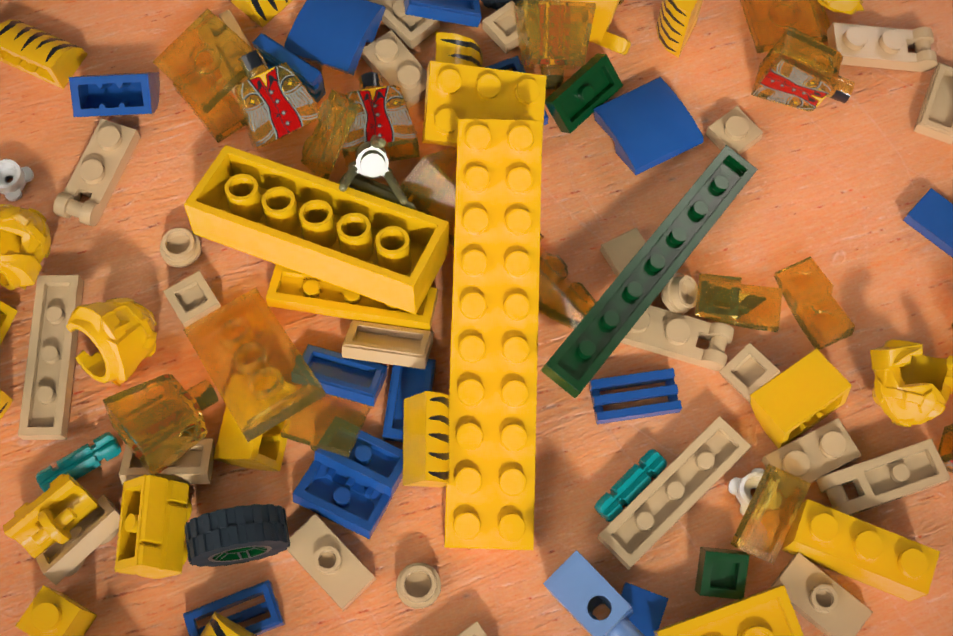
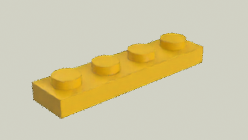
[266,264,438,331]

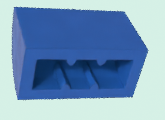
[69,72,160,117]

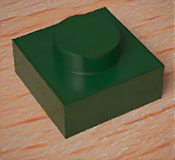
[695,547,750,599]

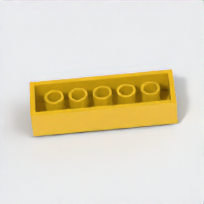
[184,145,449,315]

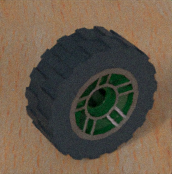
[184,504,290,567]

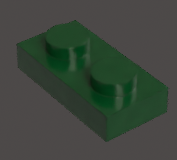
[545,53,623,133]

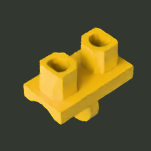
[3,474,99,558]

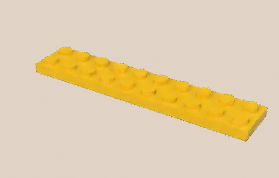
[444,119,543,550]

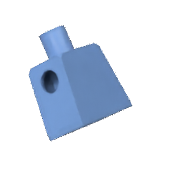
[543,550,644,636]

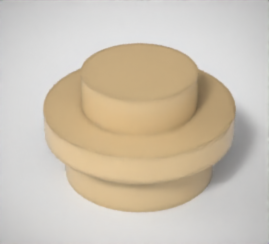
[160,228,202,268]
[661,273,699,314]
[396,563,441,609]

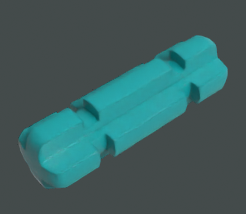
[36,432,121,492]
[595,449,667,522]

